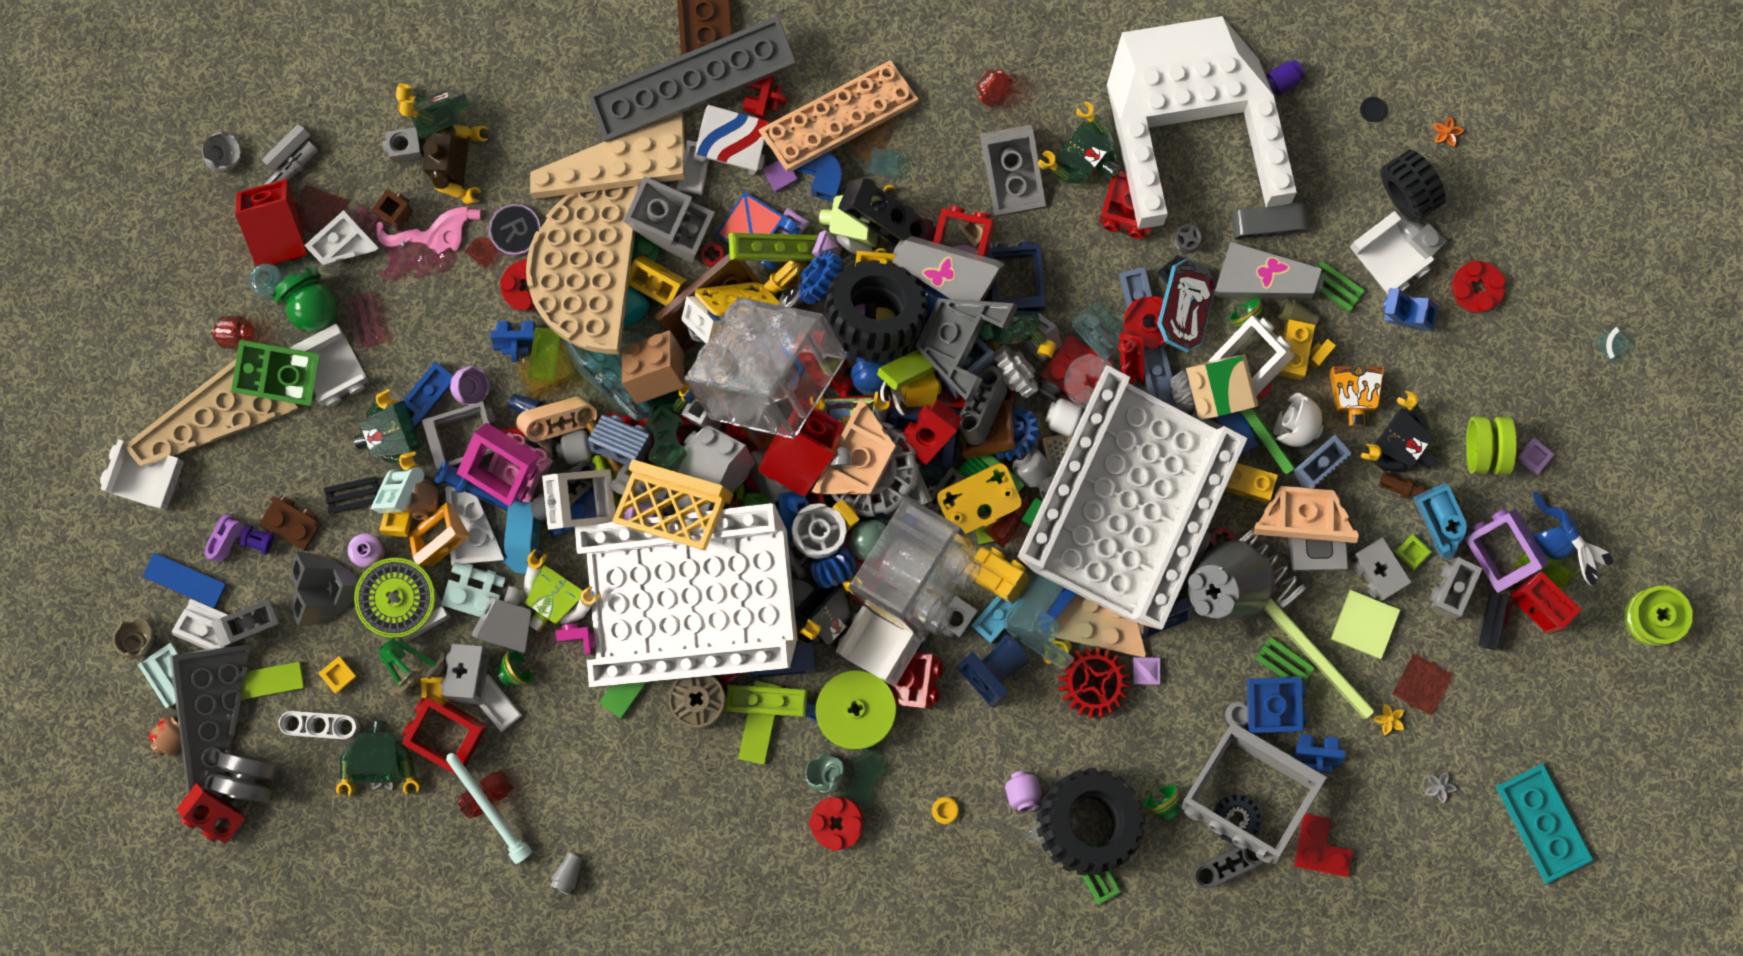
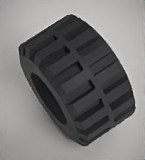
[1381,149,1446,222]

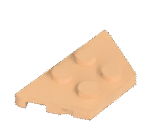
[812,399,897,495]
[1254,486,1359,543]
[1044,594,1146,658]

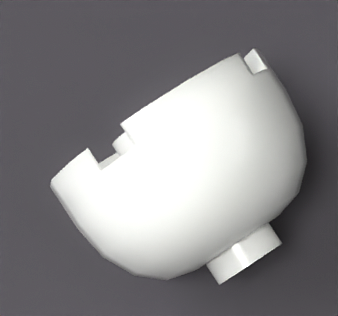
[1273,393,1323,447]
[792,503,846,559]

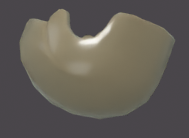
[112,617,154,659]

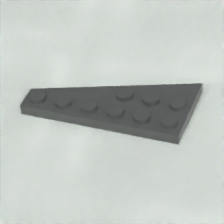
[170,643,252,813]

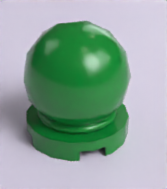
[271,266,338,334]

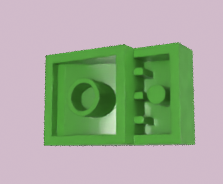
[231,339,320,406]

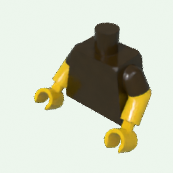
[423,124,488,205]

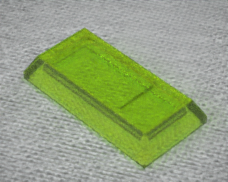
[528,327,560,382]
[1513,551,1574,590]

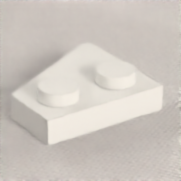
[304,210,378,265]

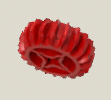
[1058,646,1130,719]

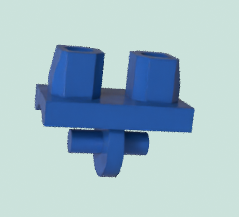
[490,321,541,362]
[777,492,809,540]
[1293,734,1345,774]

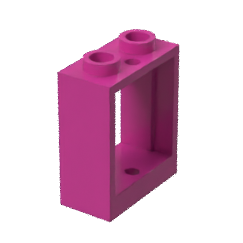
[457,422,540,506]

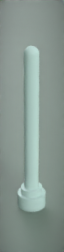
[446,753,532,864]

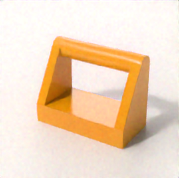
[409,502,470,567]

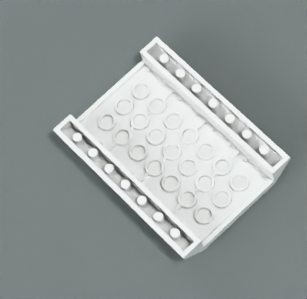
[1018,365,1247,630]
[575,503,797,687]

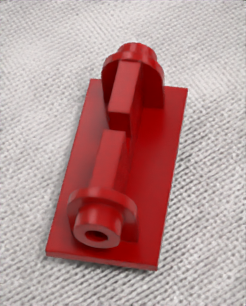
[1118,332,1145,385]

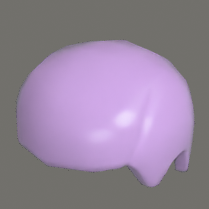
[450,366,489,406]

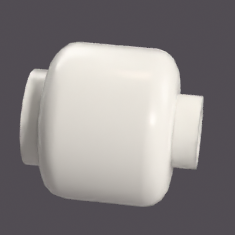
[1045,399,1083,437]

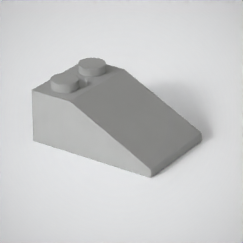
[980,124,1046,216]
[666,424,755,513]

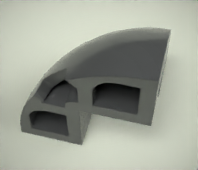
[291,552,359,627]

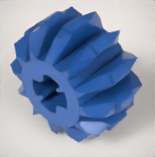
[810,548,857,588]

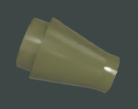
[1278,299,1319,327]

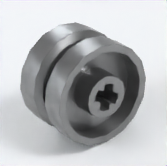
[211,752,279,803]

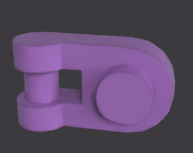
[205,514,245,562]

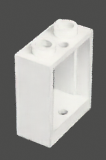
[1209,316,1295,396]
[542,469,616,530]

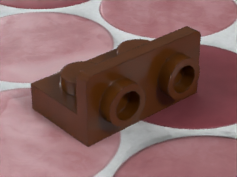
[259,495,321,551]

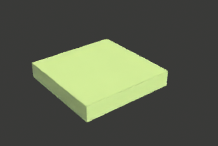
[1330,590,1400,659]

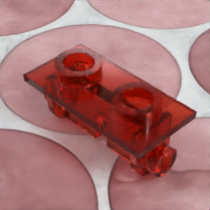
[984,494,1032,548]
[456,770,514,819]

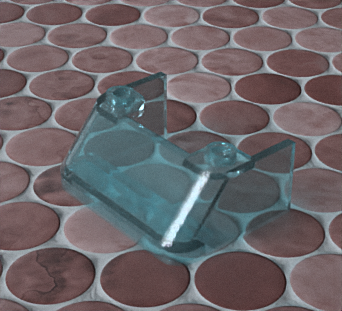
[1004,573,1074,671]

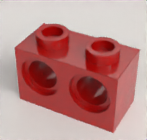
[177,783,245,844]

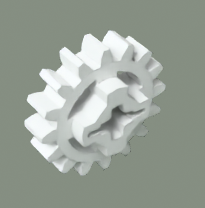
[994,344,1038,398]

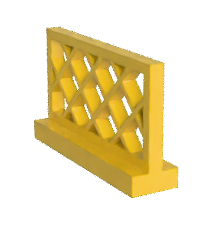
[612,459,734,551]

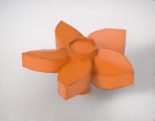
[1433,117,1464,147]

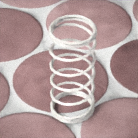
[1240,528,1306,609]

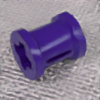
[240,525,275,555]

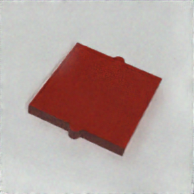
[295,185,348,234]
[1392,654,1452,715]

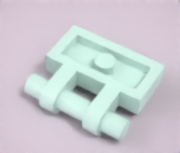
[441,562,505,617]

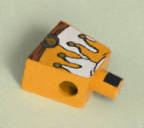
[1329,366,1383,427]

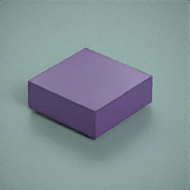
[762,160,798,193]

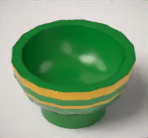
[1229,298,1264,328]
[497,650,532,686]
[1143,785,1180,821]

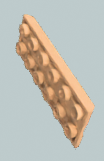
[759,60,918,172]

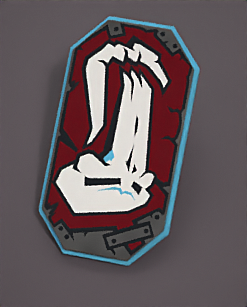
[1158,258,1216,353]

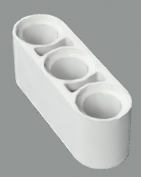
[279,711,361,740]

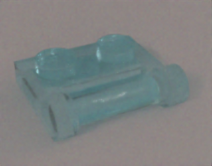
[1069,300,1125,362]

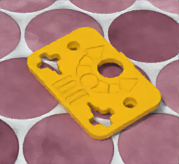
[695,282,780,316]
[937,463,1021,536]

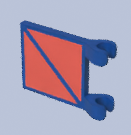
[716,192,801,270]

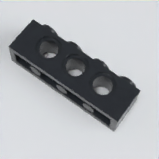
[838,177,937,247]

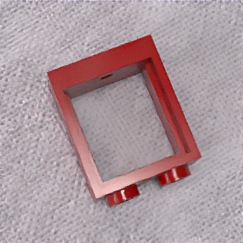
[933,205,996,257]
[1508,572,1582,634]
[401,694,488,775]

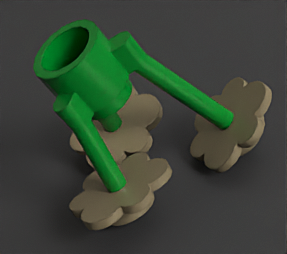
[377,637,446,697]

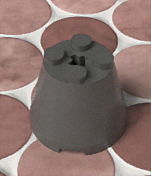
[1188,540,1275,621]

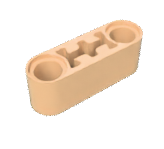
[516,396,597,442]

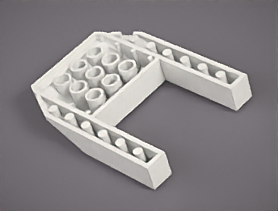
[1107,16,1297,229]

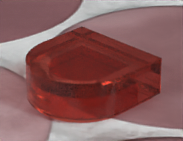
[464,237,496,269]

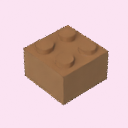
[622,330,684,404]

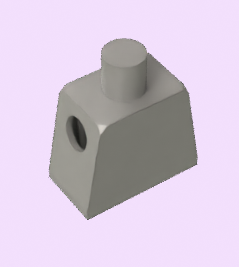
[471,586,531,653]

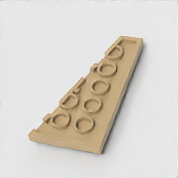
[530,112,685,199]
[124,359,300,468]

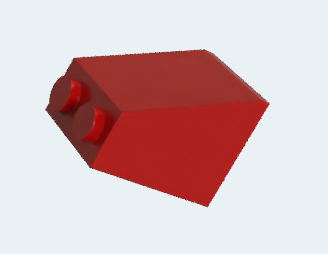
[235,178,307,269]
[758,398,845,497]

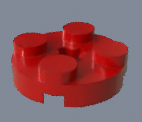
[500,259,537,312]
[1451,260,1505,313]
[1123,296,1166,350]
[809,796,864,851]

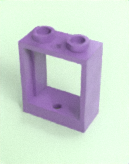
[1464,508,1549,593]

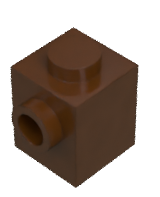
[372,189,413,231]

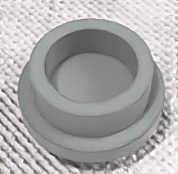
[1225,702,1248,728]

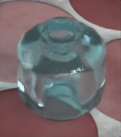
[249,264,286,300]

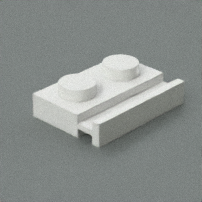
[172,599,227,649]

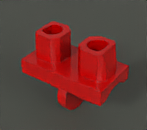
[743,76,788,120]

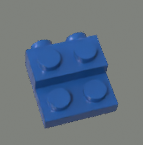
[1247,676,1307,733]

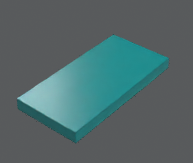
[1495,763,1594,884]

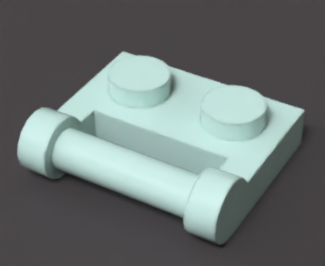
[371,467,424,513]

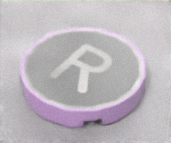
[489,204,541,256]

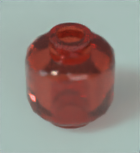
[976,68,1014,107]
[212,315,254,349]

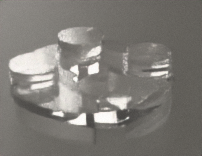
[1064,354,1115,408]

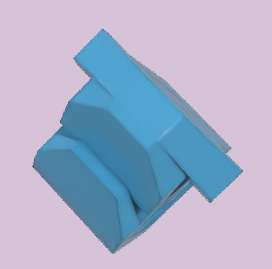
[1413,483,1467,559]
[503,501,543,574]

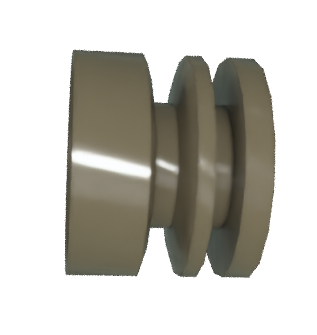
[668,675,727,729]

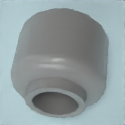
[556,429,596,466]
[1012,449,1052,488]

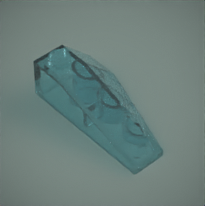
[564,339,655,420]

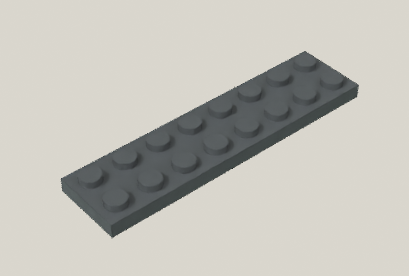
[587,16,797,142]

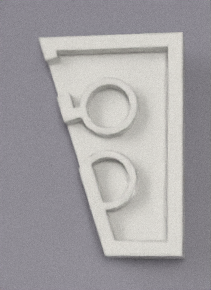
[445,486,505,566]

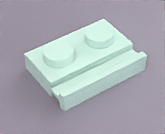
[138,643,180,709]

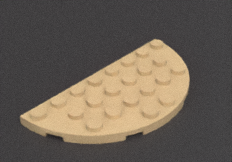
[526,185,640,355]

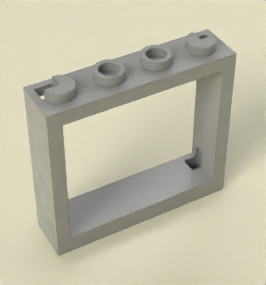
[1181,722,1327,865]

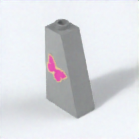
[893,236,1004,301]
[1214,242,1324,299]

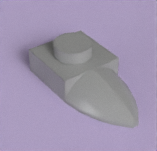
[1398,215,1447,260]

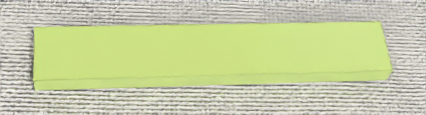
[1264,598,1374,719]

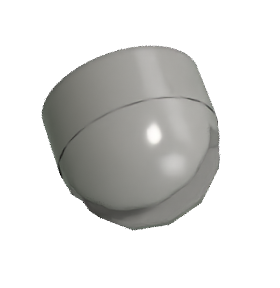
[831,447,853,467]

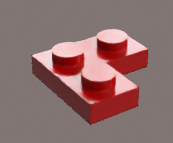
[1294,814,1352,877]

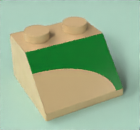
[1186,354,1258,419]

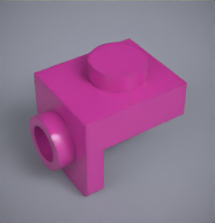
[556,624,596,655]

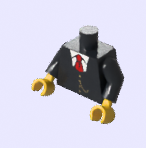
[1361,390,1438,472]
[795,574,864,646]

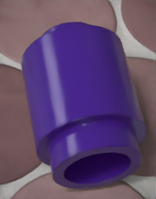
[1266,60,1305,96]

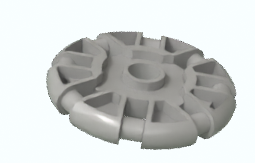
[831,421,919,517]

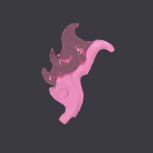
[376,206,481,281]

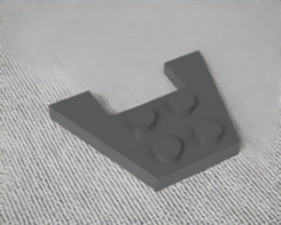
[915,298,1018,403]

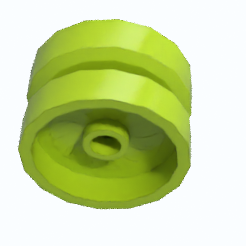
[1466,416,1516,475]
[1625,585,1693,646]

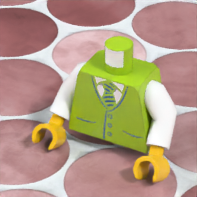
[524,549,601,632]

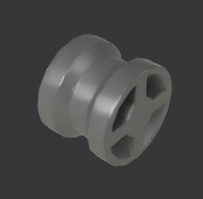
[1174,224,1202,254]

